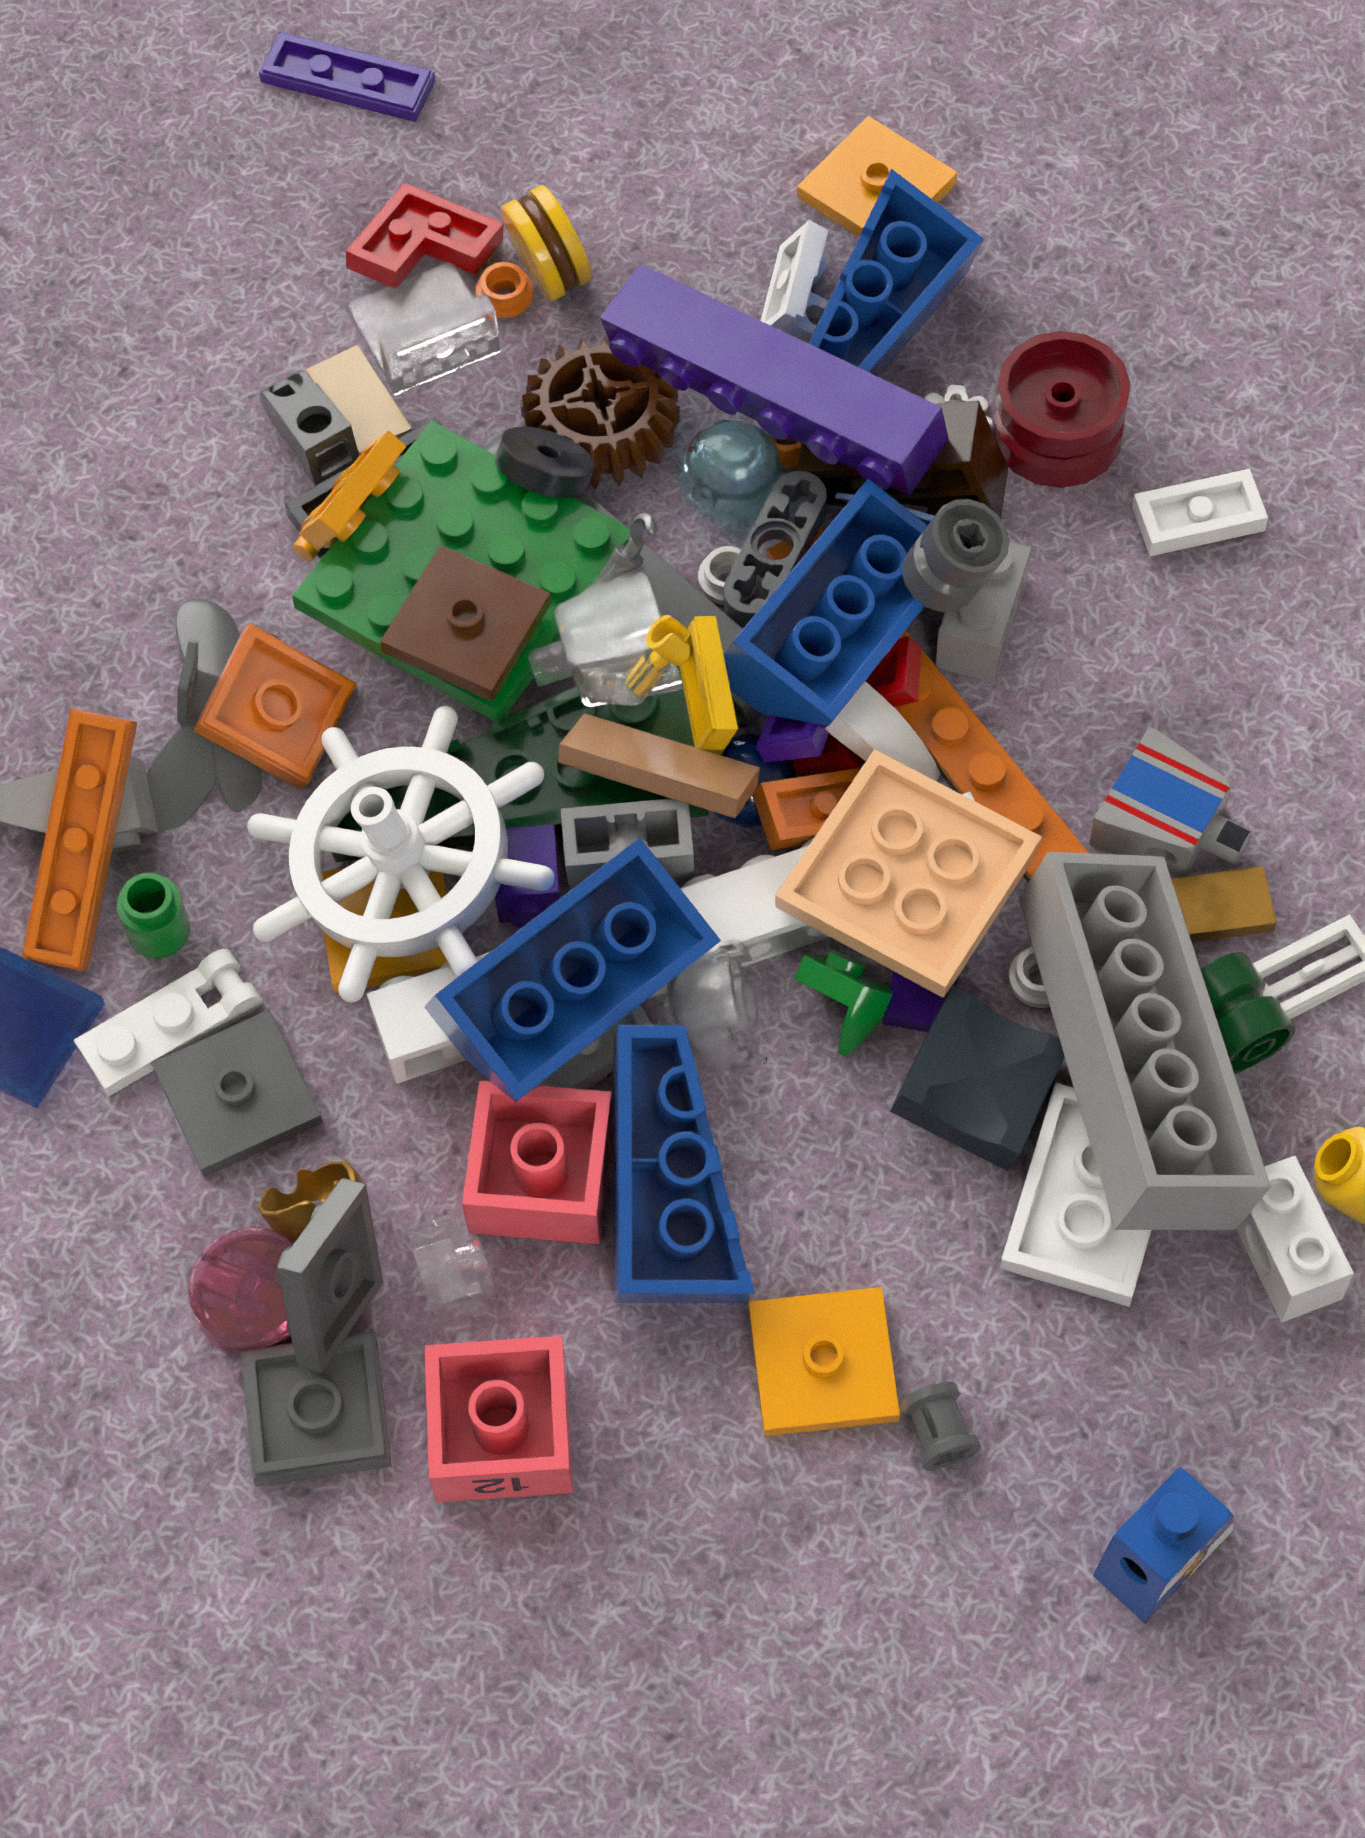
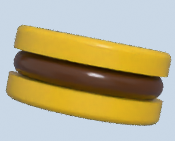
[501,185,593,302]

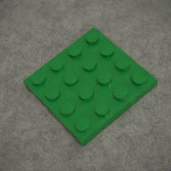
[292,420,629,724]

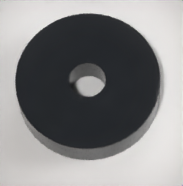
[495,427,595,498]

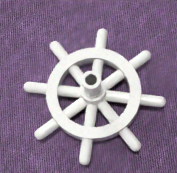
[247,706,555,1003]

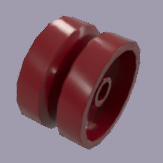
[993,331,1131,488]

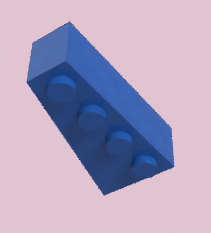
[808,169,984,377]
[613,1025,755,1303]

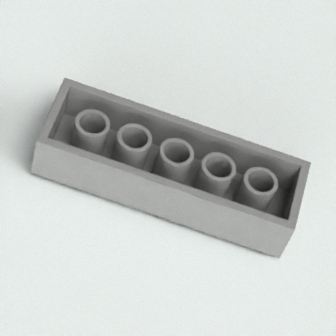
[1019,852,1271,1230]

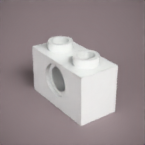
[1236,1155,1354,1323]

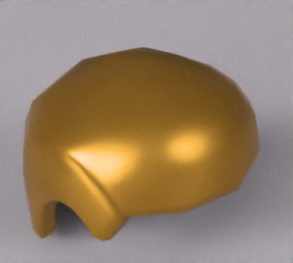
[257,1161,365,1246]

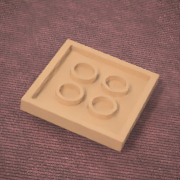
[775,749,1042,998]

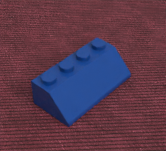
[724,479,928,726]
[424,837,721,1103]

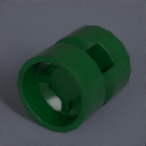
[1200,952,1296,1075]

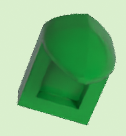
[794,949,893,1056]

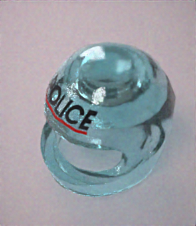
[677,418,782,522]

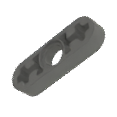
[724,471,827,628]

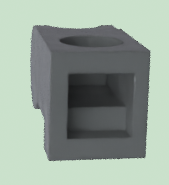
[260,370,359,486]

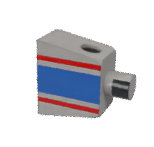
[1089,726,1252,877]

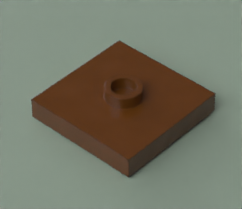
[380,545,551,702]

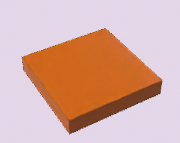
[193,623,357,789]

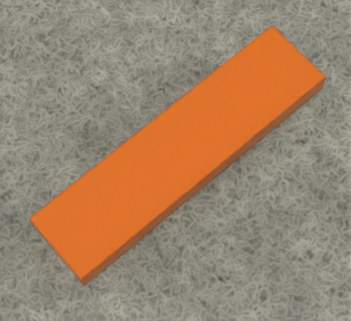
[22,708,137,971]

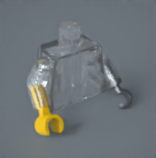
[527,513,690,707]

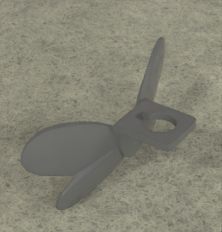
[146,599,280,834]

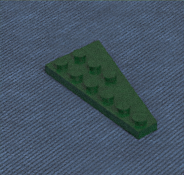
[331,660,709,862]

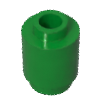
[117,873,190,958]

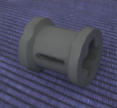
[899,1381,981,1471]

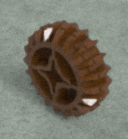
[520,335,680,489]

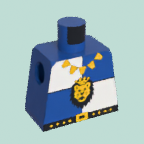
[1093,1467,1234,1624]

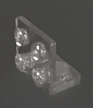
[348,263,501,396]

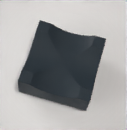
[890,985,1065,1171]

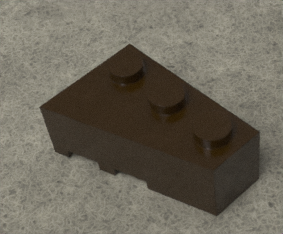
[796,400,1009,519]

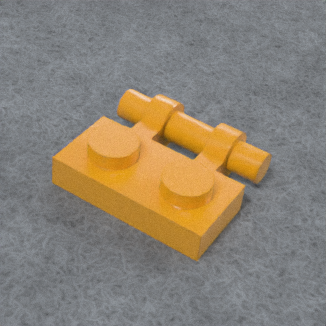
[293,430,406,562]

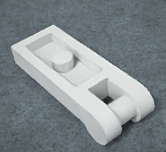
[74,949,263,1097]

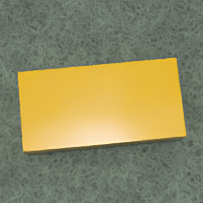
[679,616,738,755]

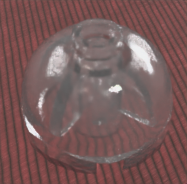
[657,939,770,1071]

